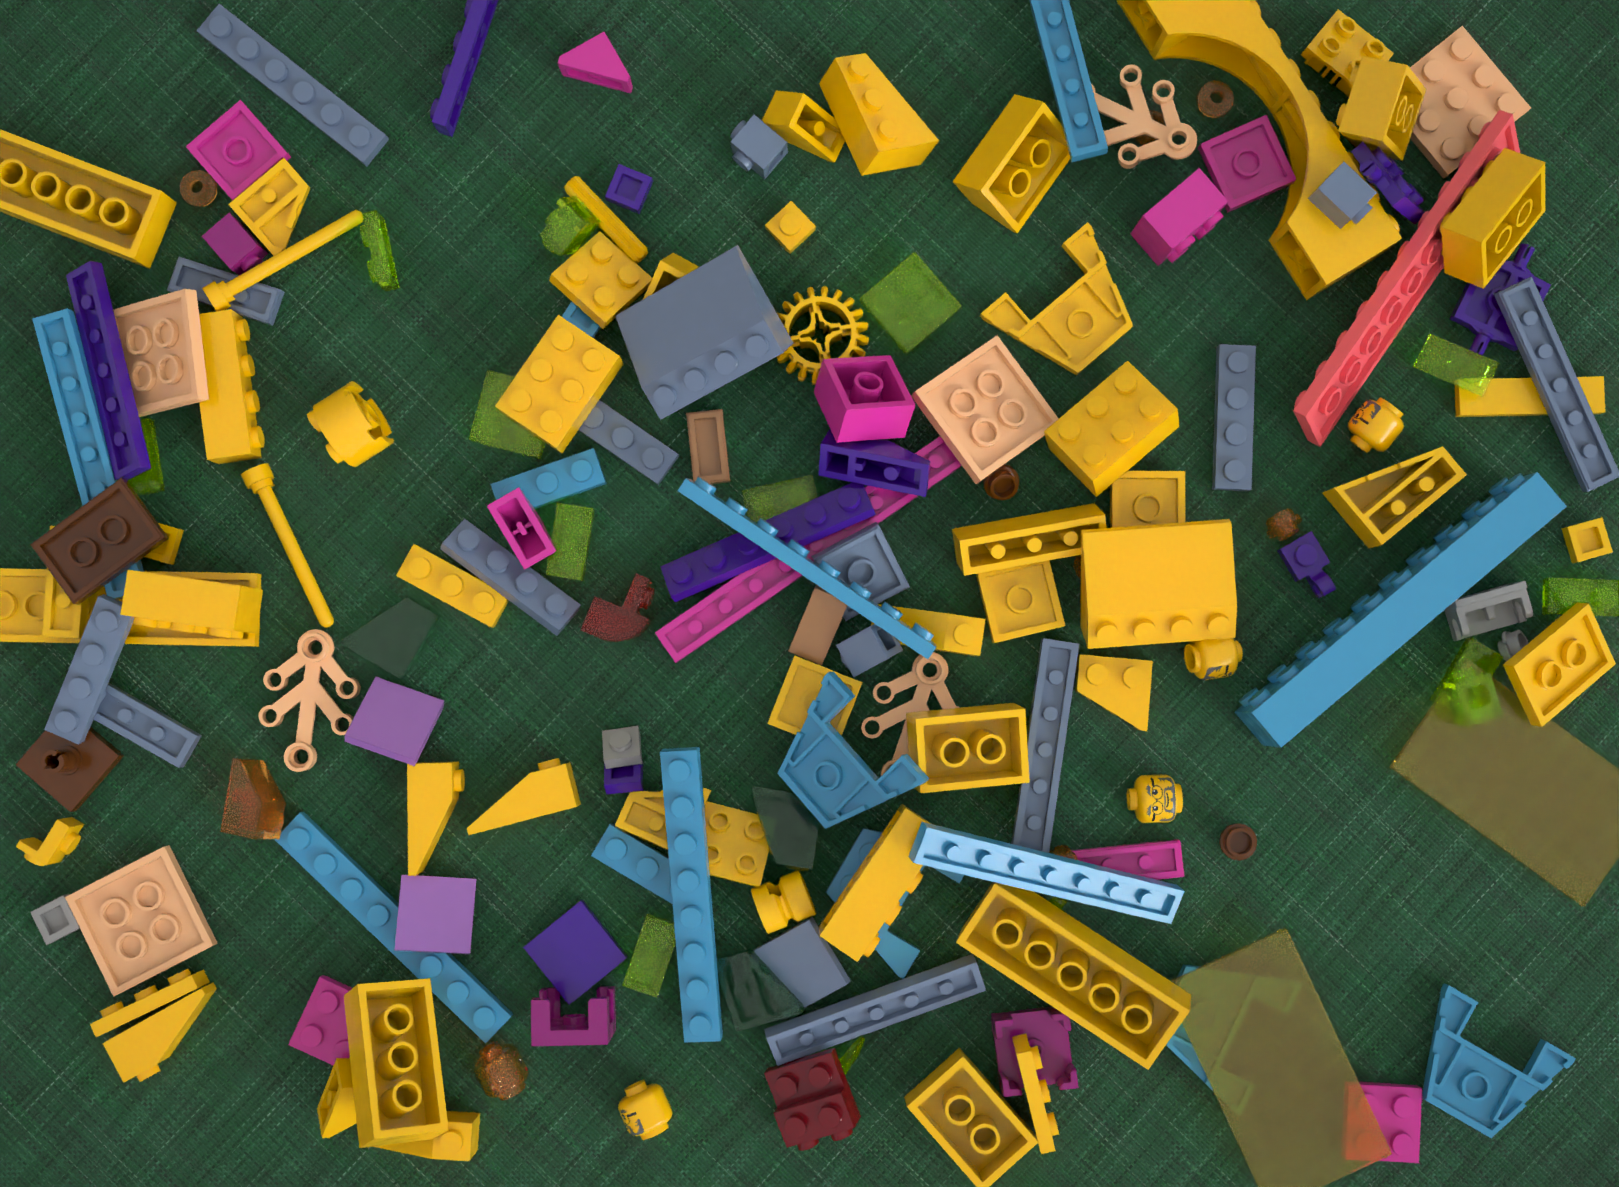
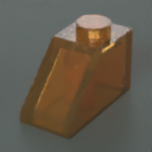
[220,758,286,840]

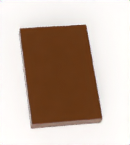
[30,478,169,605]

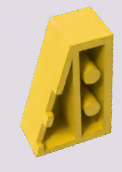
[819,53,939,176]
[1322,446,1467,549]

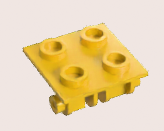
[1301,9,1394,98]
[704,801,777,888]

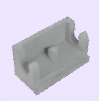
[1444,581,1533,641]

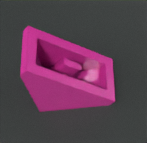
[558,32,633,94]
[487,487,557,570]

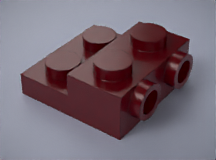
[764,1048,861,1151]

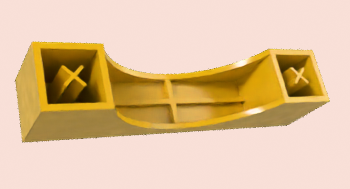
[1116,0,1402,300]

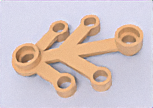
[1091,65,1197,169]
[258,629,361,772]
[861,652,960,776]

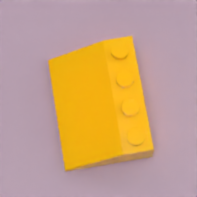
[1080,519,1237,649]

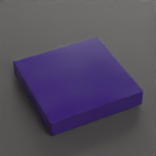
[523,900,628,1005]

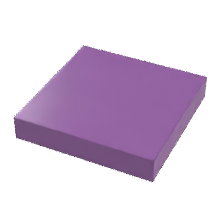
[345,677,444,766]
[394,875,476,954]

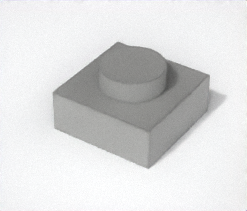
[602,726,642,769]
[30,894,80,945]

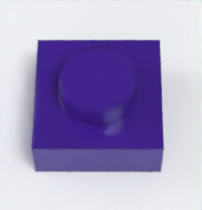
[605,164,653,214]
[604,760,643,795]

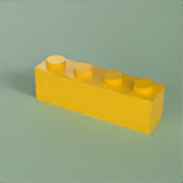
[199,309,265,464]
[952,503,1107,576]

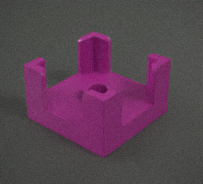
[531,986,616,1046]
[991,1006,1079,1097]

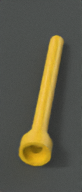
[202,210,364,311]
[241,463,334,628]

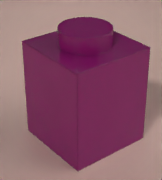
[202,213,268,275]

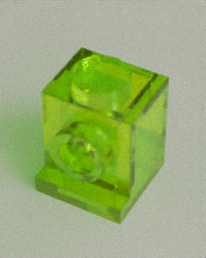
[539,196,601,256]
[1443,667,1503,727]

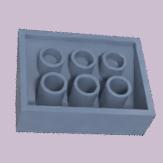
[616,245,793,420]

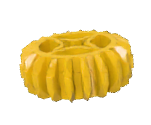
[777,286,869,385]

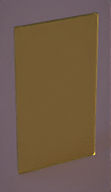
[1389,659,1619,907]
[1169,928,1392,1187]

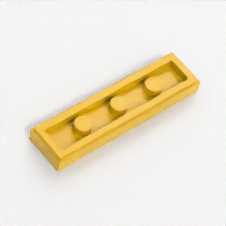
[1454,376,1605,417]

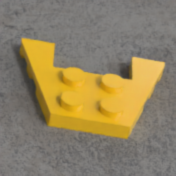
[980,222,1133,375]

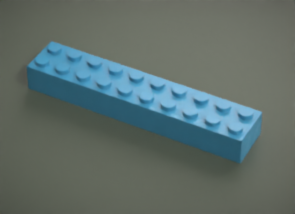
[1235,472,1567,748]

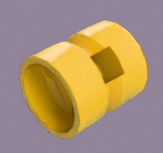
[751,870,816,934]

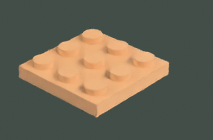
[1410,26,1531,179]
[113,289,209,417]
[911,335,1059,484]
[65,845,218,997]

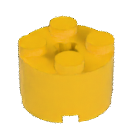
[307,381,394,467]

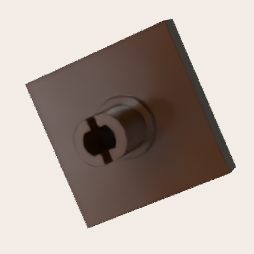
[16,727,124,812]

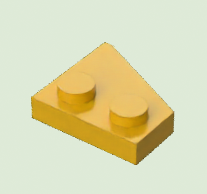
[228,158,310,256]
[1075,654,1153,731]
[615,788,711,850]

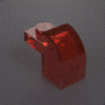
[581,573,655,642]

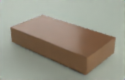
[686,409,730,484]
[788,585,847,666]

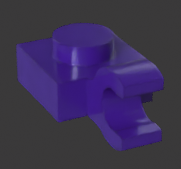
[1277,531,1336,598]

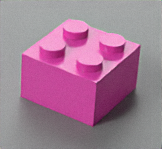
[1130,168,1229,266]
[814,355,915,443]

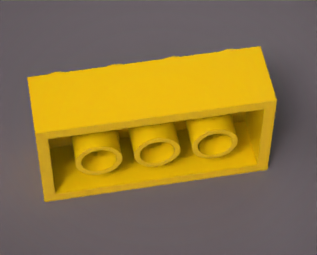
[819,804,931,962]
[344,979,449,1148]

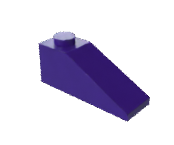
[818,429,931,497]

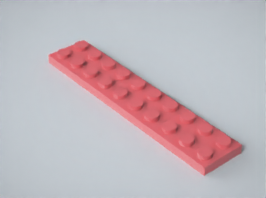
[1293,110,1520,447]

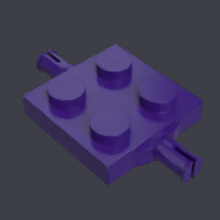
[1351,142,1425,225]
[1450,243,1551,360]

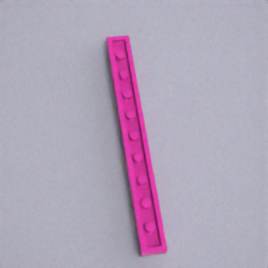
[655,436,962,663]

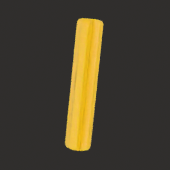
[564,176,648,264]

